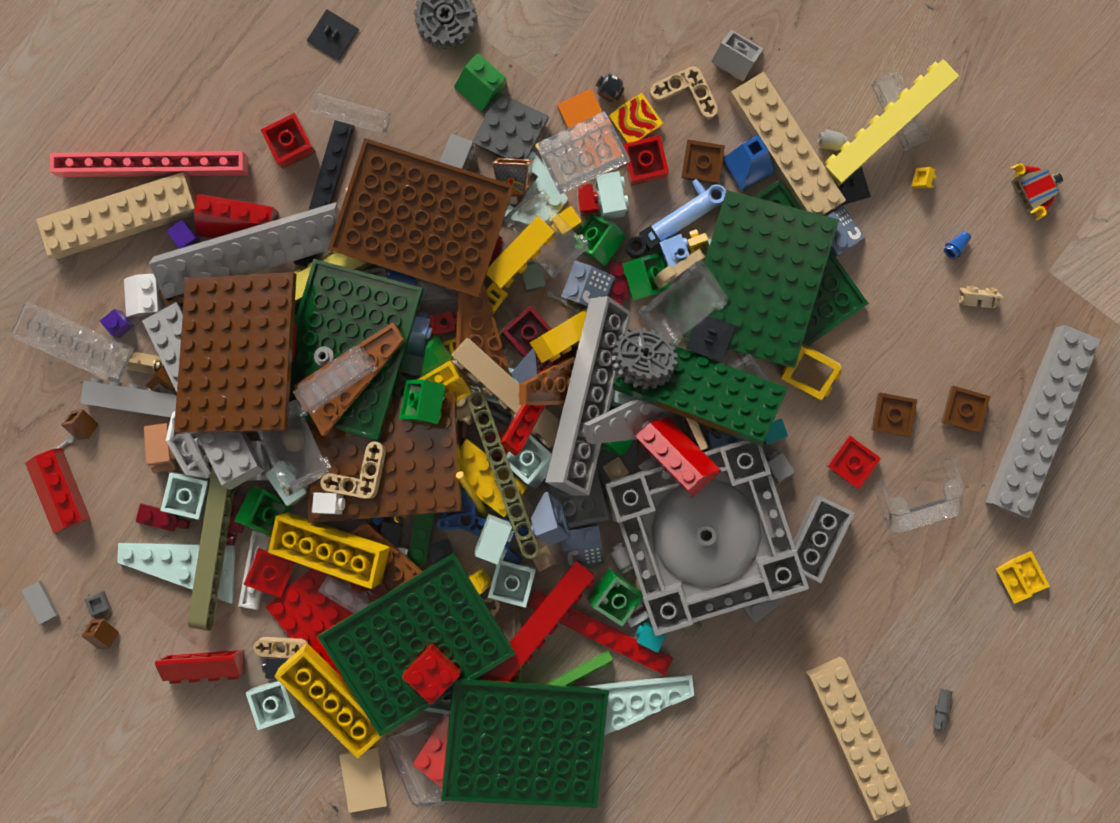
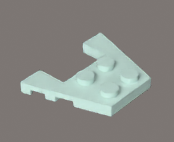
[505,151,568,226]

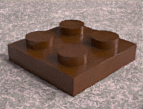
[681,139,725,184]
[941,386,990,433]
[871,392,918,437]

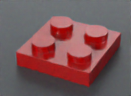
[826,436,881,489]
[243,548,295,598]

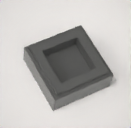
[84,591,112,617]

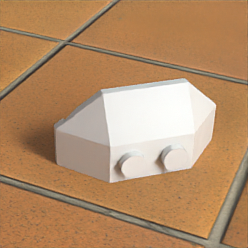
[166,411,212,480]

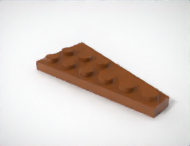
[455,283,510,381]
[294,323,405,437]
[519,353,577,405]
[350,522,422,594]

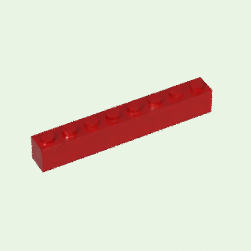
[479,560,595,682]

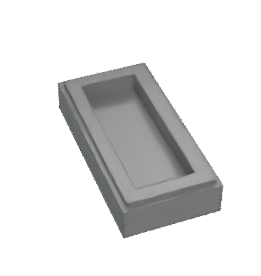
[22,581,59,625]

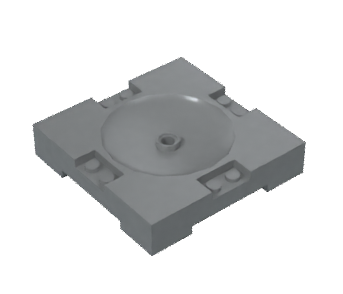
[605,439,809,636]

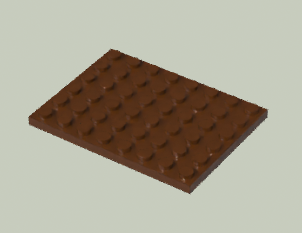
[328,138,514,298]
[174,272,297,434]
[305,392,462,523]

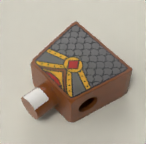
[493,158,533,204]

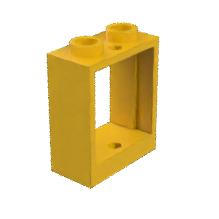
[780,343,842,400]

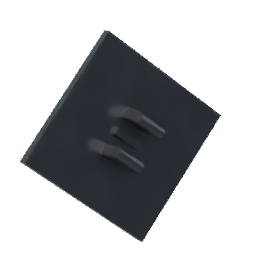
[307,9,359,61]
[833,166,871,207]
[686,313,736,362]

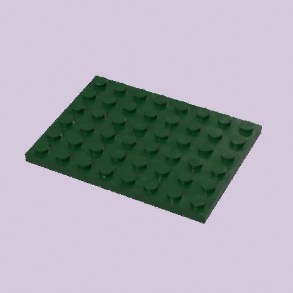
[682,190,839,369]
[289,259,424,441]
[317,553,516,737]
[440,678,609,808]

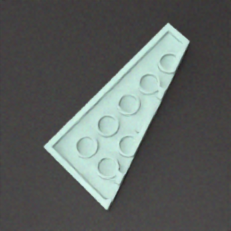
[117,543,235,604]
[577,675,694,736]

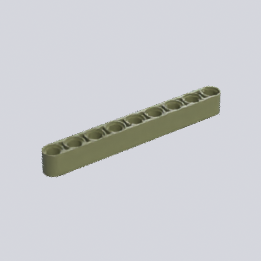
[468,391,539,559]
[188,467,235,631]

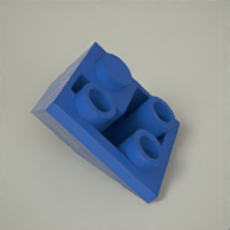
[723,135,775,192]

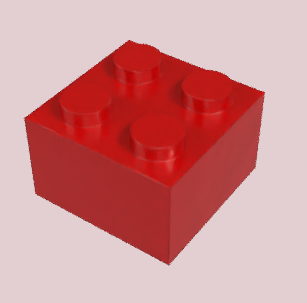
[260,112,316,169]
[622,135,669,186]
[402,643,460,705]

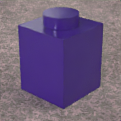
[167,220,201,249]
[100,309,134,338]

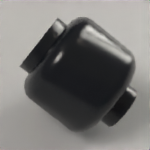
[595,73,625,102]

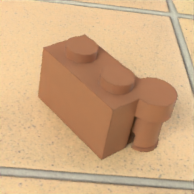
[144,423,178,474]

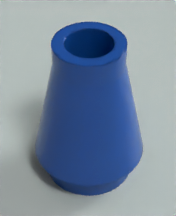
[944,231,971,259]

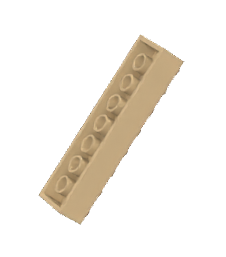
[728,72,846,215]
[36,172,197,259]
[451,338,560,452]
[805,657,911,821]

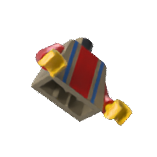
[1011,163,1063,221]

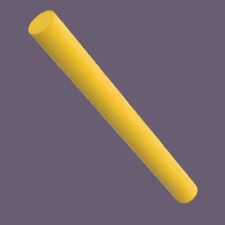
[456,471,489,518]

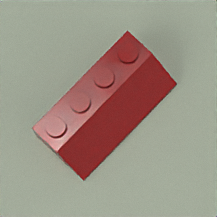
[194,194,278,239]
[635,417,721,498]
[25,448,90,534]
[155,650,245,684]

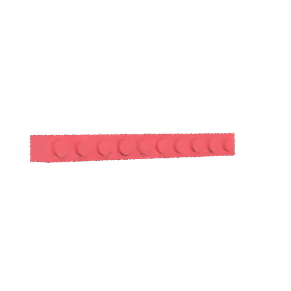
[50,151,248,177]

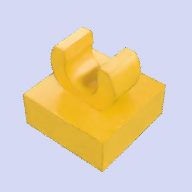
[912,167,937,189]
[687,229,708,255]

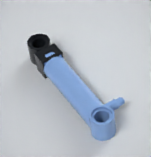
[626,179,726,258]

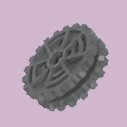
[414,0,477,49]
[611,328,678,389]

